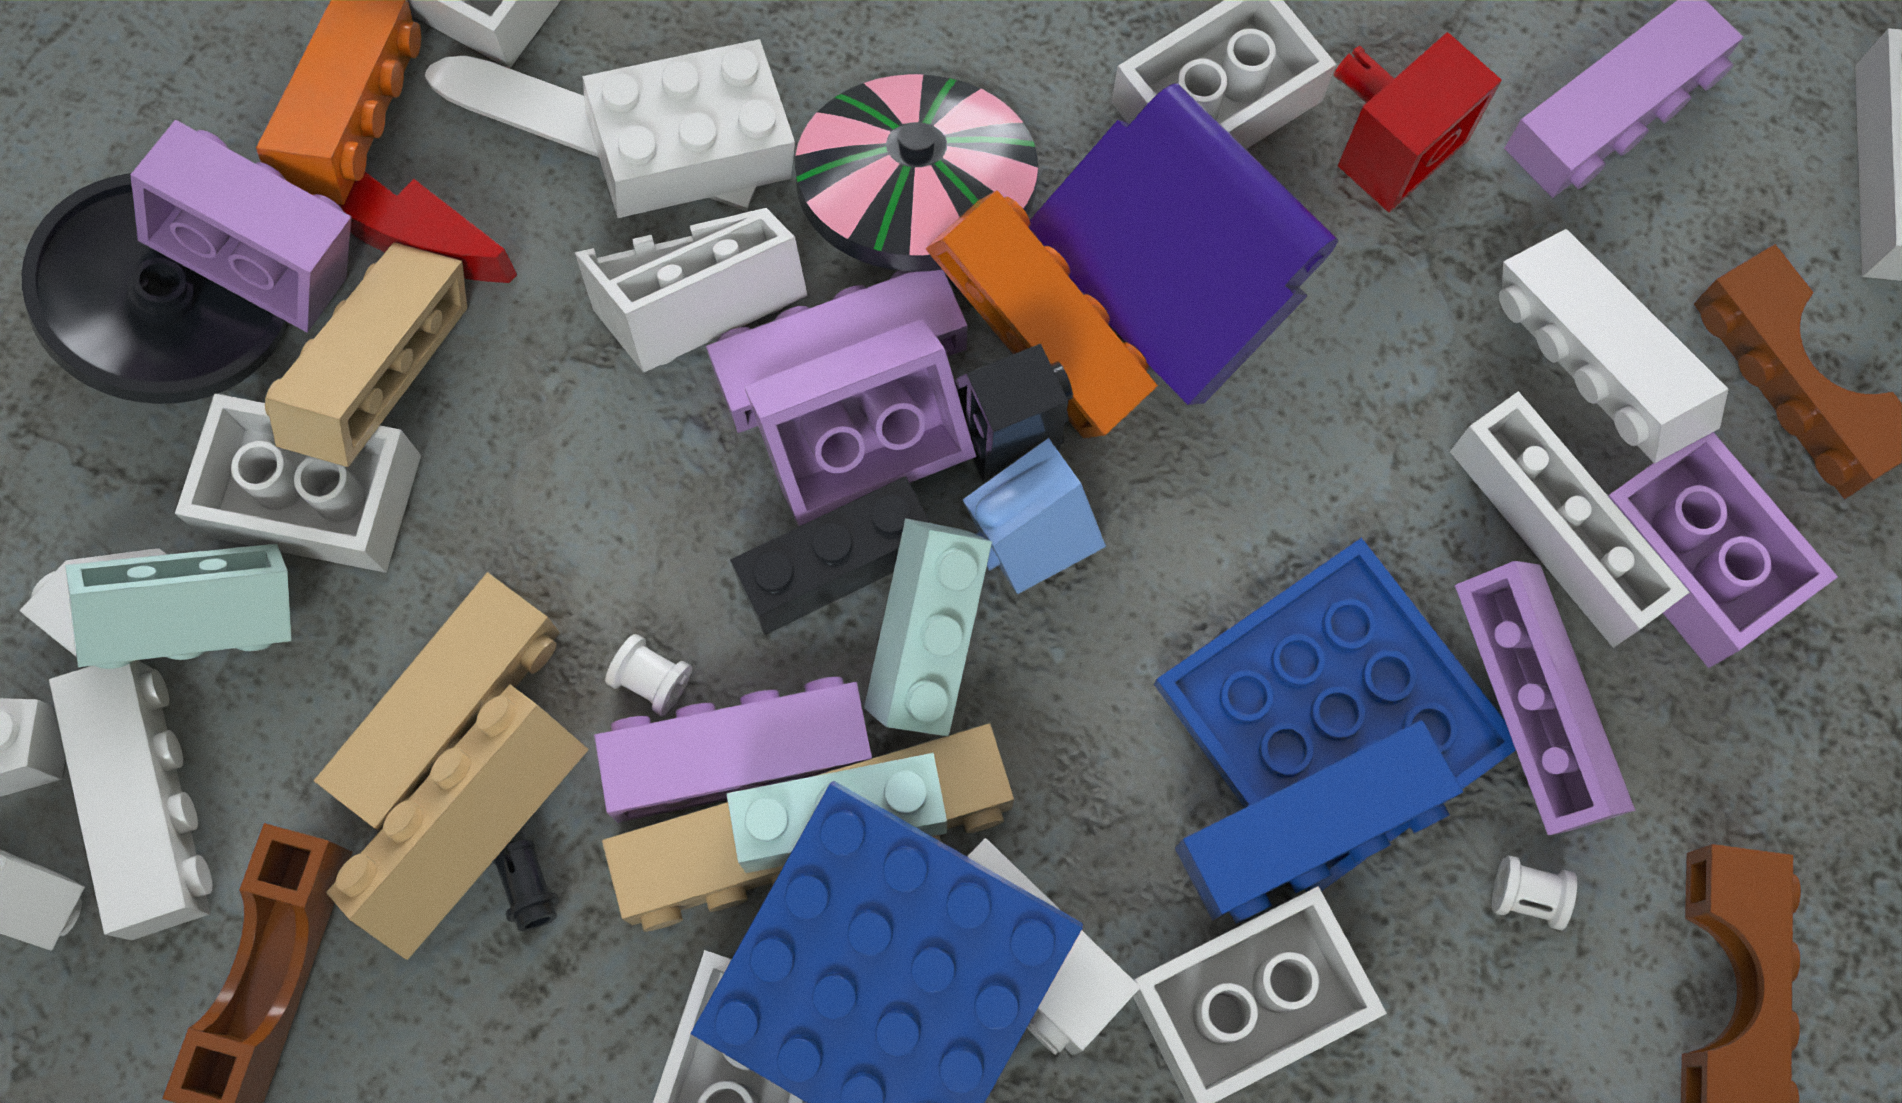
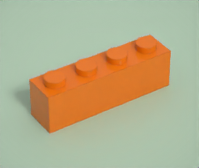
[256,0,421,205]
[925,190,1158,439]

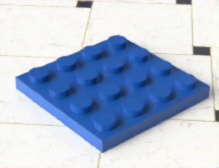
[1154,537,1516,892]
[690,781,1083,1103]

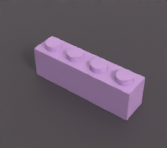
[1504,0,1744,198]
[706,270,967,433]
[1455,561,1635,836]
[594,677,872,823]

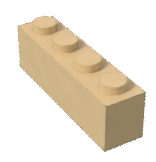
[265,242,467,467]
[314,572,560,831]
[326,684,589,960]

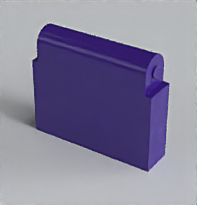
[1029,83,1338,405]

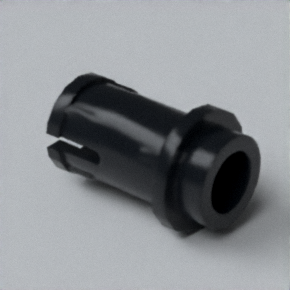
[493,840,559,931]

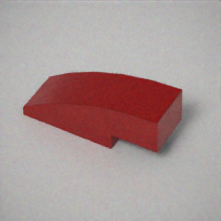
[338,172,517,283]

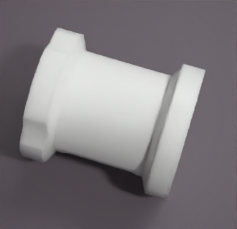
[605,634,692,716]
[1492,855,1577,931]

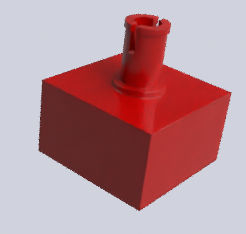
[1334,32,1502,213]

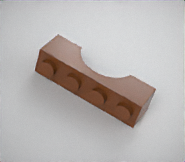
[1694,244,1902,499]
[162,823,353,1103]
[1681,844,1801,1103]

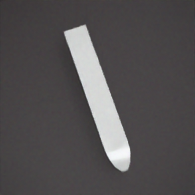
[425,56,757,211]

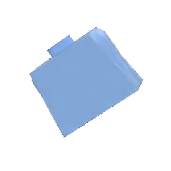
[963,438,1106,594]

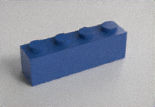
[1175,720,1463,924]

